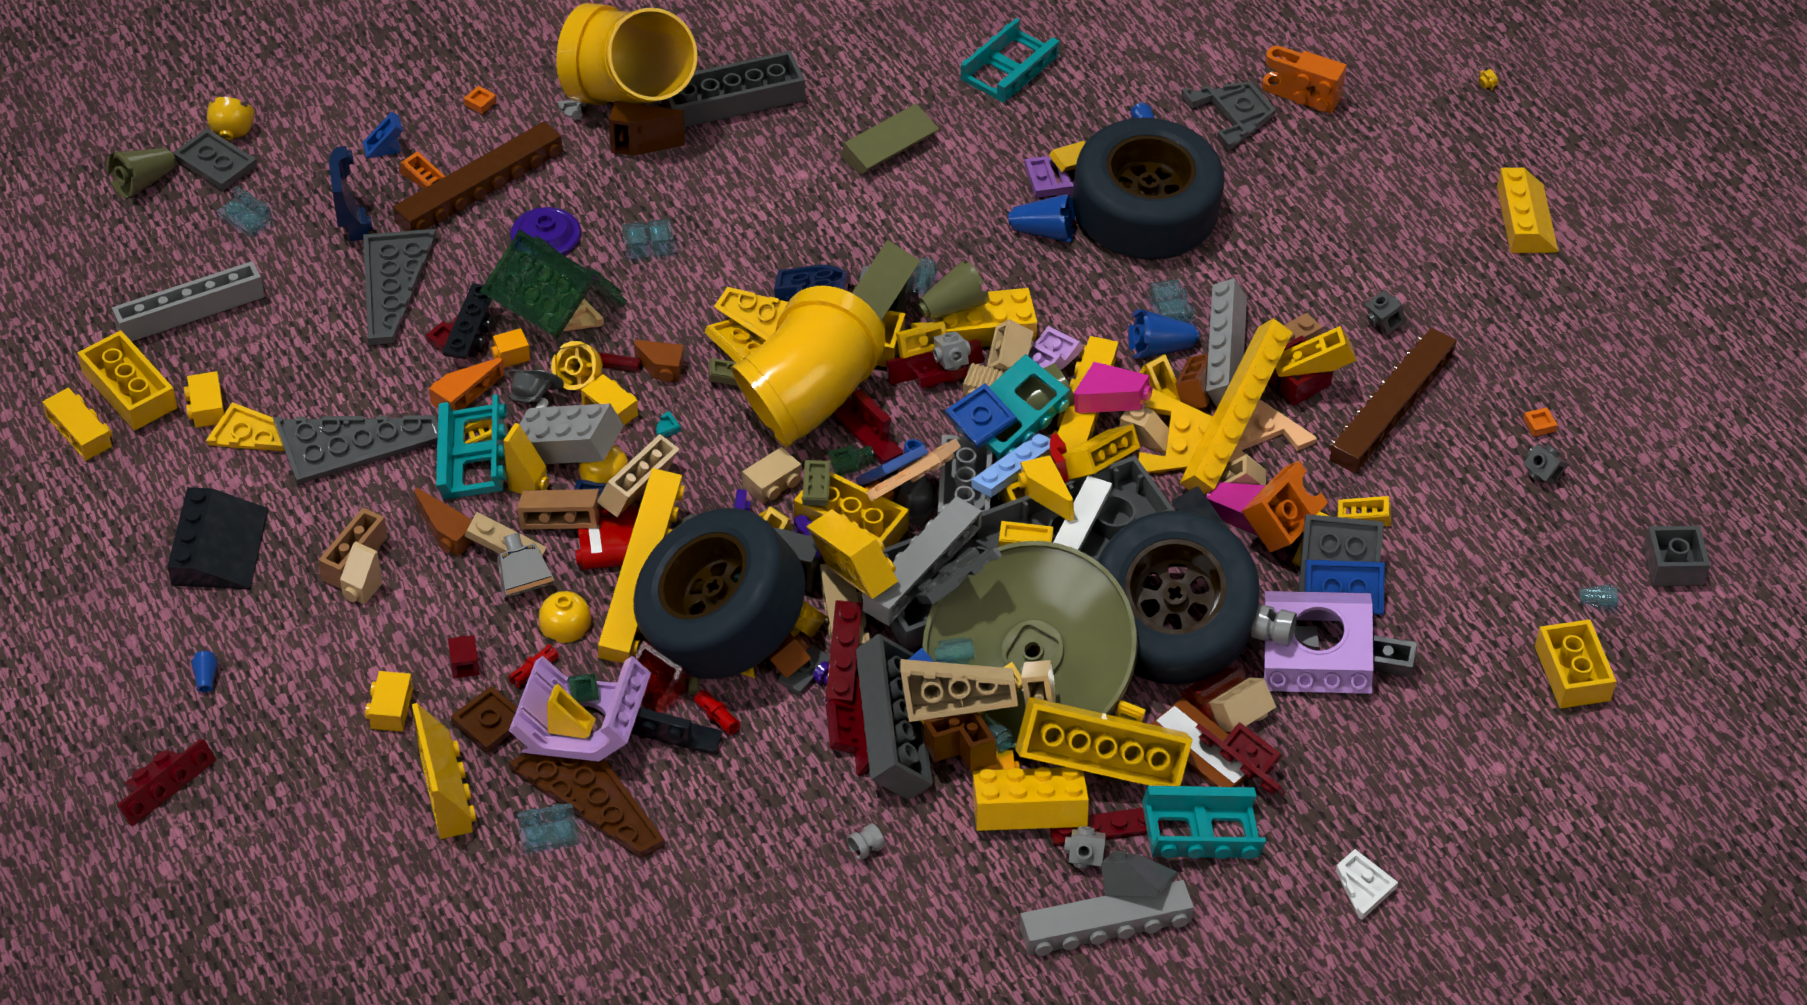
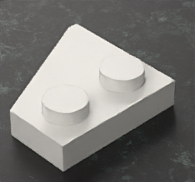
[1336,849,1398,920]

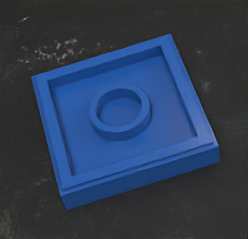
[945,383,1017,449]

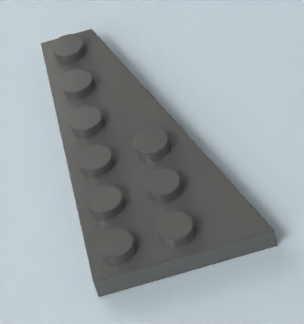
[363,229,437,345]
[273,415,438,485]

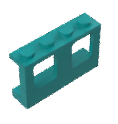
[960,18,1060,103]
[956,354,1070,462]
[436,394,508,499]
[1142,786,1266,859]

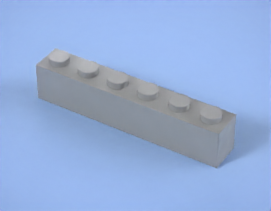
[111,261,265,342]
[1206,278,1247,407]
[862,496,982,626]
[1019,880,1194,956]

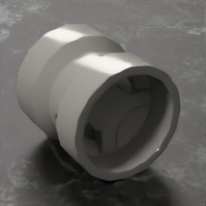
[847,823,885,861]

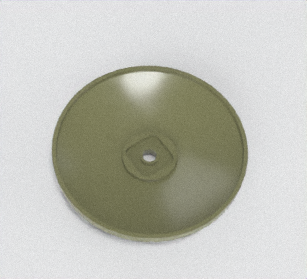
[923,541,1138,751]

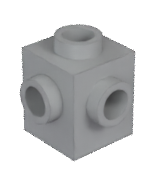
[933,332,971,370]
[1064,826,1105,869]

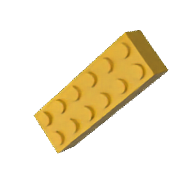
[1015,697,1193,786]

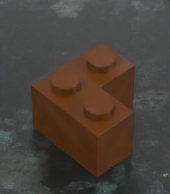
[924,712,996,772]

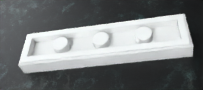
[1053,476,1112,551]

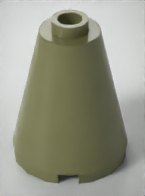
[106,148,176,198]
[918,259,989,320]

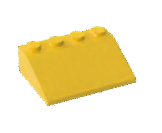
[412,703,476,839]

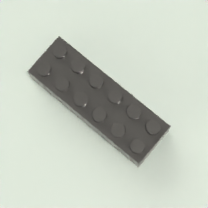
[661,51,805,127]
[856,634,933,799]

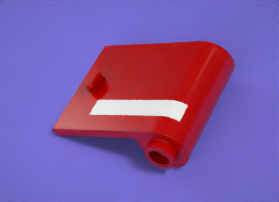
[575,506,638,570]

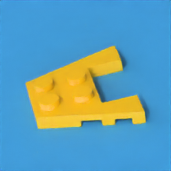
[1138,388,1213,474]

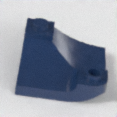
[329,146,373,242]
[774,265,852,302]

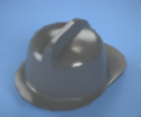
[509,369,564,403]
[893,476,939,527]

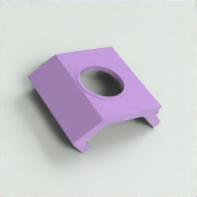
[1264,591,1373,694]
[509,656,651,761]

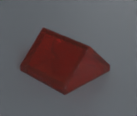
[634,641,687,713]
[1180,668,1246,726]

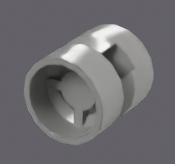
[1251,604,1297,646]

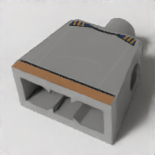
[497,533,554,599]

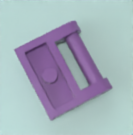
[1024,156,1074,198]

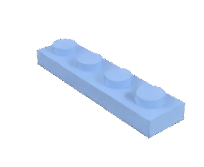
[971,433,1051,497]

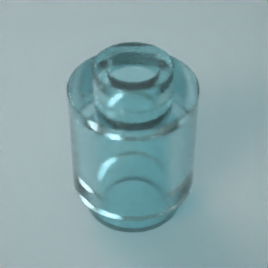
[934,636,975,664]

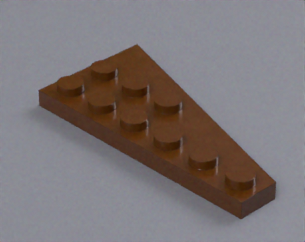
[508,753,665,858]

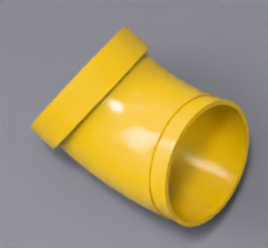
[556,3,697,105]
[731,286,885,448]

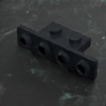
[442,283,496,360]
[631,707,723,755]

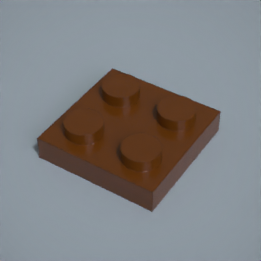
[450,686,518,754]

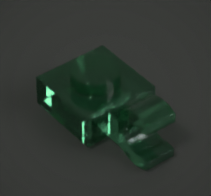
[828,445,875,475]

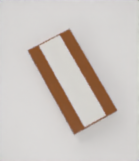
[1150,698,1248,787]

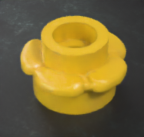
[1478,69,1499,90]

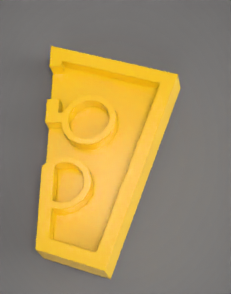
[714,287,788,341]
[206,402,284,451]

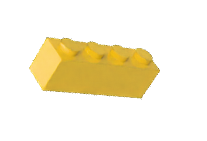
[1062,424,1141,480]

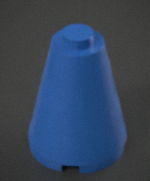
[1008,194,1075,242]
[1128,309,1199,359]

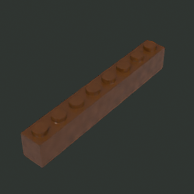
[393,121,563,231]
[1329,327,1457,474]

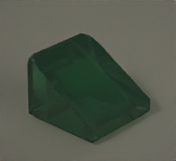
[567,673,599,703]

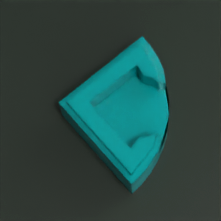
[656,411,681,438]

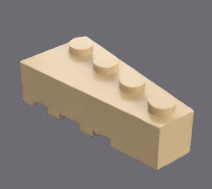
[900,659,1018,722]

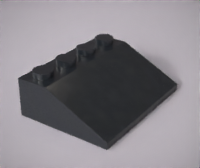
[167,487,268,590]

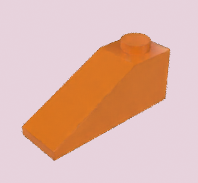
[429,358,504,411]

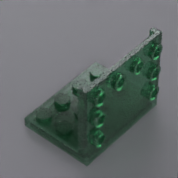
[480,230,627,339]

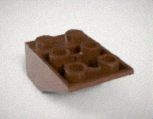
[609,101,685,156]

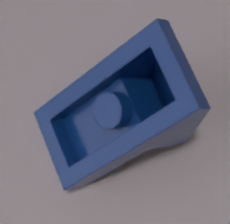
[363,112,403,158]

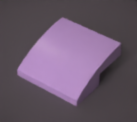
[1028,326,1084,370]

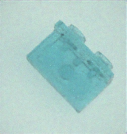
[217,186,271,238]
[517,803,579,854]

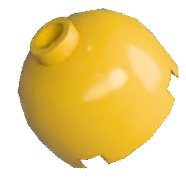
[207,97,255,141]
[551,341,603,391]
[579,444,628,483]
[539,591,592,643]

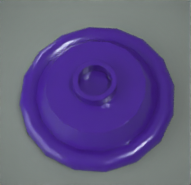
[510,207,582,260]

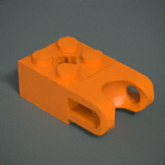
[1262,46,1347,114]
[1241,460,1328,553]

